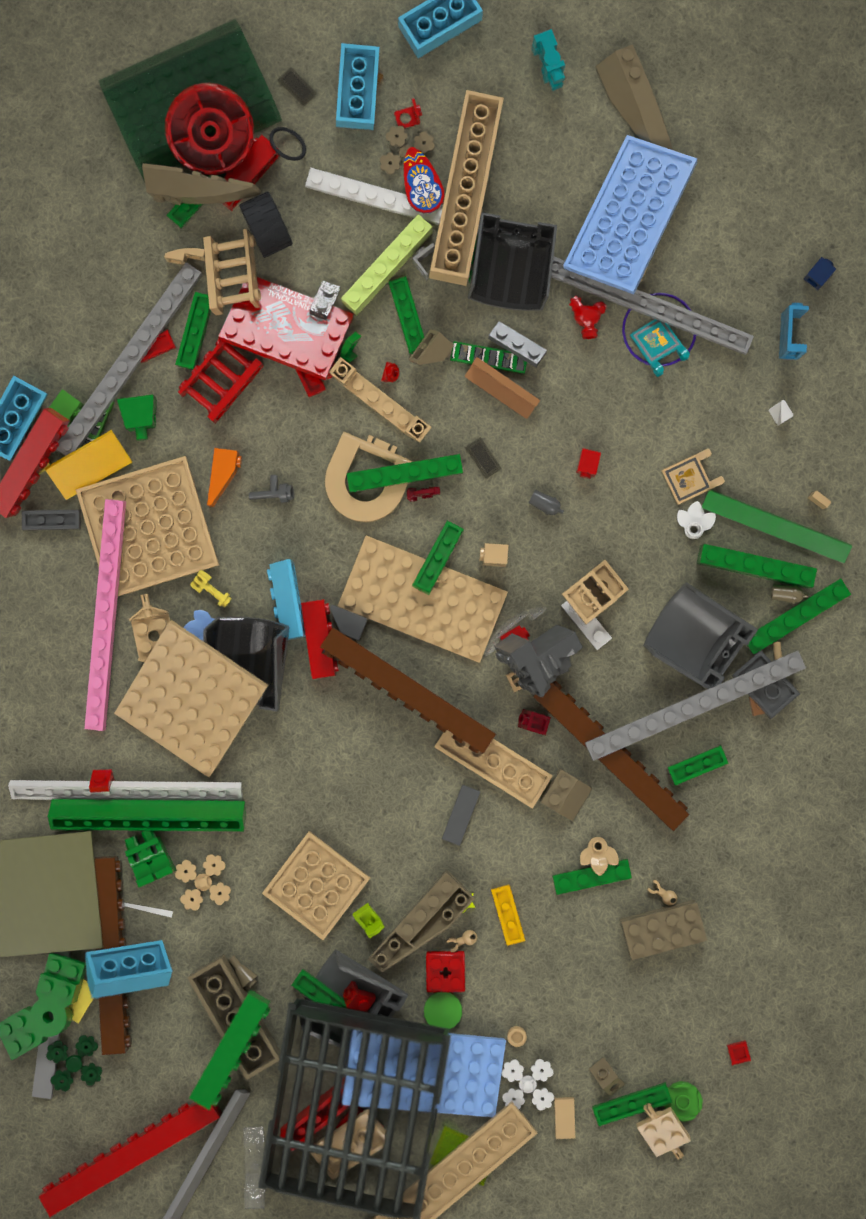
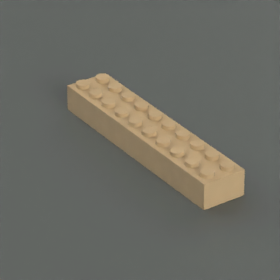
[429,90,504,286]

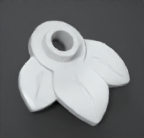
[677,501,716,539]

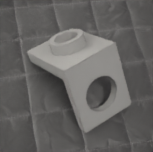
[412,243,435,280]

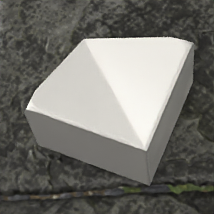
[769,400,793,426]

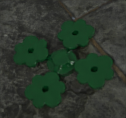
[46,1035,102,1092]

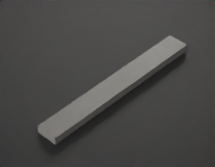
[32,951,71,1099]
[163,1089,250,1219]

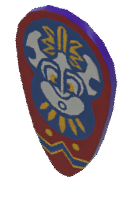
[404,147,445,214]

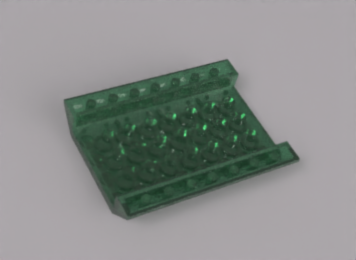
[99,19,282,182]

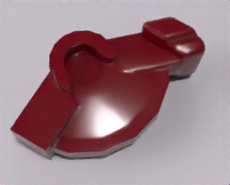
[407,487,440,502]

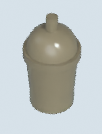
[771,585,808,604]

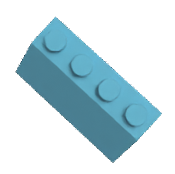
[0,376,48,461]
[267,559,306,640]
[85,940,172,999]

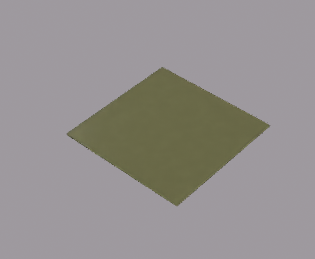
[0,831,103,957]

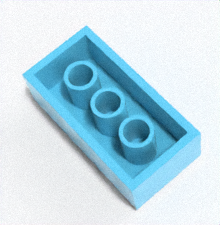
[398,0,483,58]
[336,43,380,130]

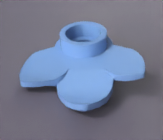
[184,610,215,641]

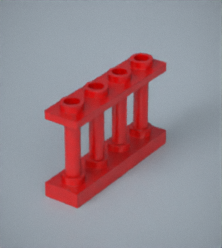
[178,339,264,424]

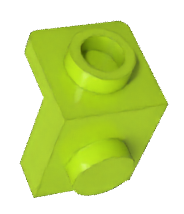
[352,903,385,938]

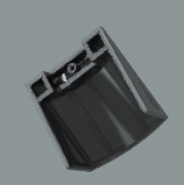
[468,212,557,311]
[203,617,290,711]

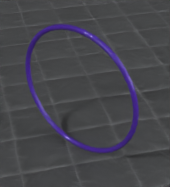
[622,293,696,366]

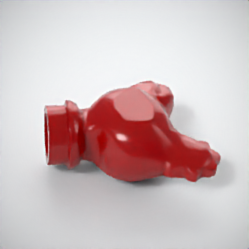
[569,296,606,339]

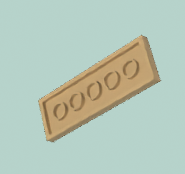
[435,730,552,809]

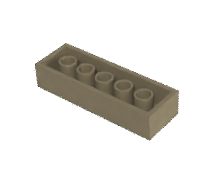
[188,954,281,1080]

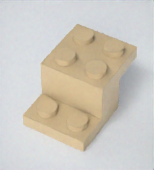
[562,560,629,625]

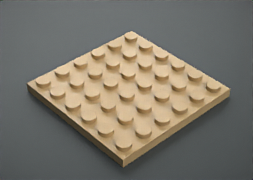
[76,456,220,597]
[114,620,269,778]

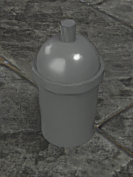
[529,490,564,515]

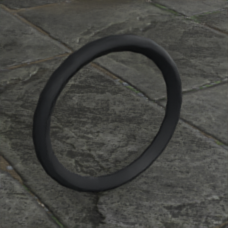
[269,127,306,161]

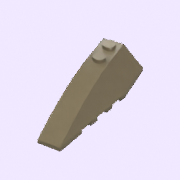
[142,163,261,205]

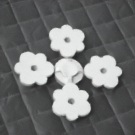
[502,1059,554,1110]

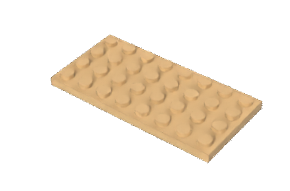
[338,536,508,663]

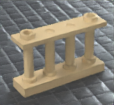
[203,229,261,316]

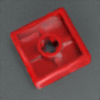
[426,951,465,993]

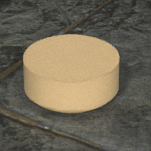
[507,1026,527,1047]

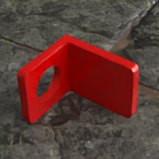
[394,98,422,129]

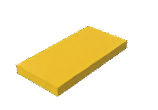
[45,430,132,500]

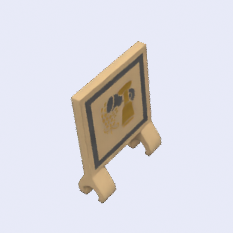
[662,449,725,505]

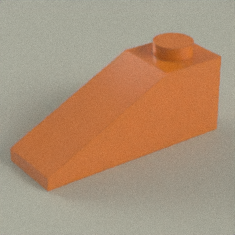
[207,448,242,507]

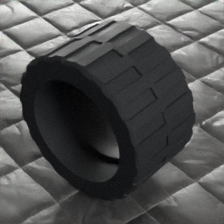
[239,191,293,258]

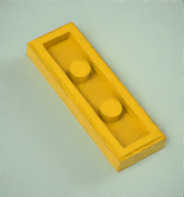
[491,884,525,946]

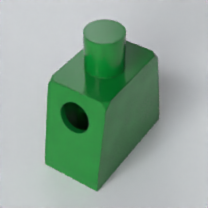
[117,394,157,441]

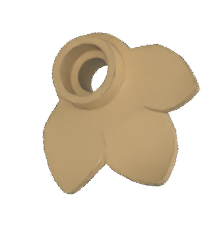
[580,837,619,876]

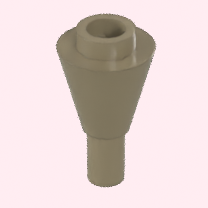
[229,955,258,989]

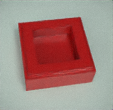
[727,1040,751,1065]

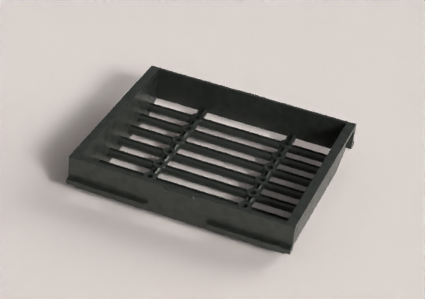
[258,998,451,1219]

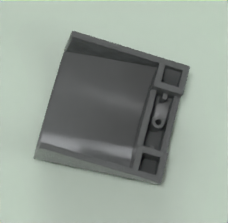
[643,582,758,689]
[299,949,408,1051]

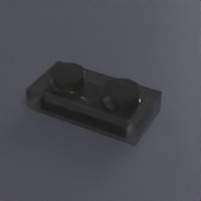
[309,281,341,321]

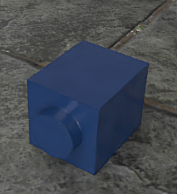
[803,257,836,291]

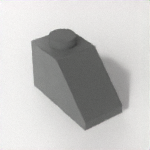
[330,605,368,641]

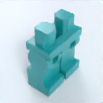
[531,29,565,91]

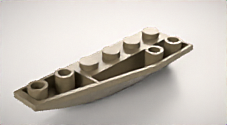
[368,870,475,972]

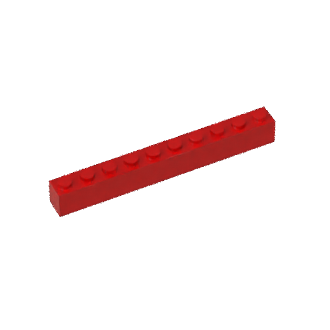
[38,1102,222,1217]

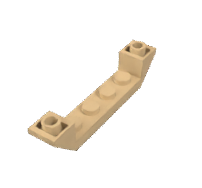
[329,357,432,443]

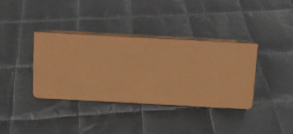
[465,357,540,419]

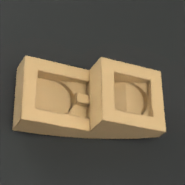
[164,248,205,265]

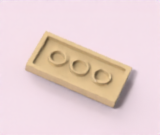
[310,1109,386,1180]

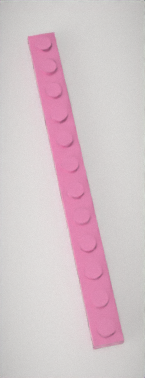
[84,499,126,731]

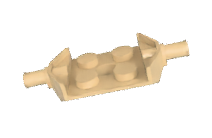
[129,594,170,662]

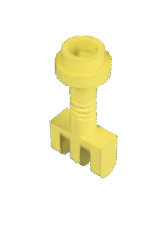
[190,570,232,607]

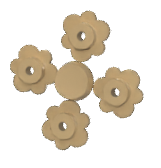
[175,854,231,911]

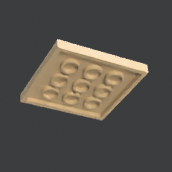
[262,831,370,940]

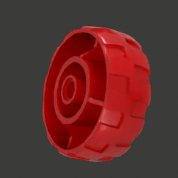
[165,83,254,175]

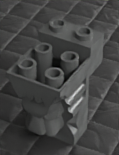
[494,625,583,697]

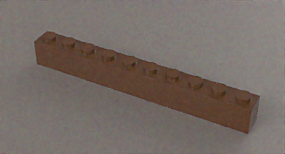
[320,628,496,754]
[532,681,690,831]
[94,856,132,1055]

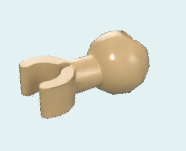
[648,880,677,906]
[447,930,477,952]

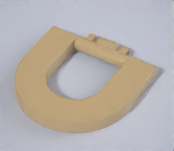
[325,432,413,522]

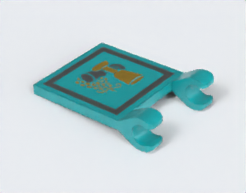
[630,319,690,377]

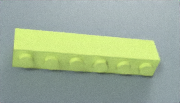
[341,214,433,316]

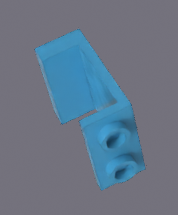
[779,303,809,360]

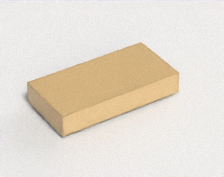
[554,1097,575,1139]

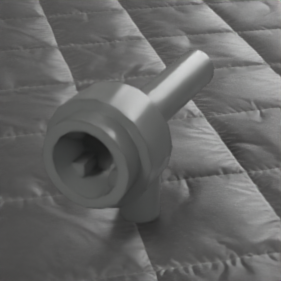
[249,475,294,503]

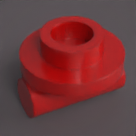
[381,362,399,383]

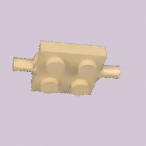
[637,1103,691,1159]

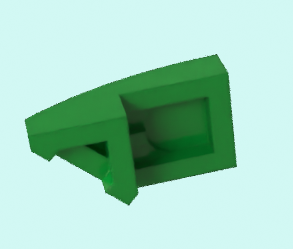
[340,332,362,364]

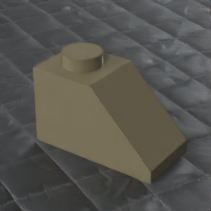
[409,329,455,365]

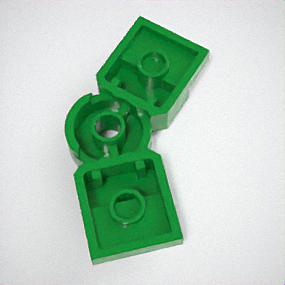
[0,953,86,1060]

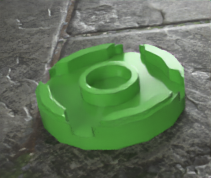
[424,992,462,1029]
[664,1081,703,1122]

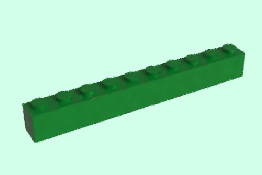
[47,799,246,832]

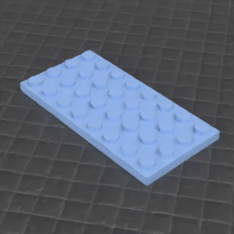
[563,135,697,294]
[341,1029,506,1117]

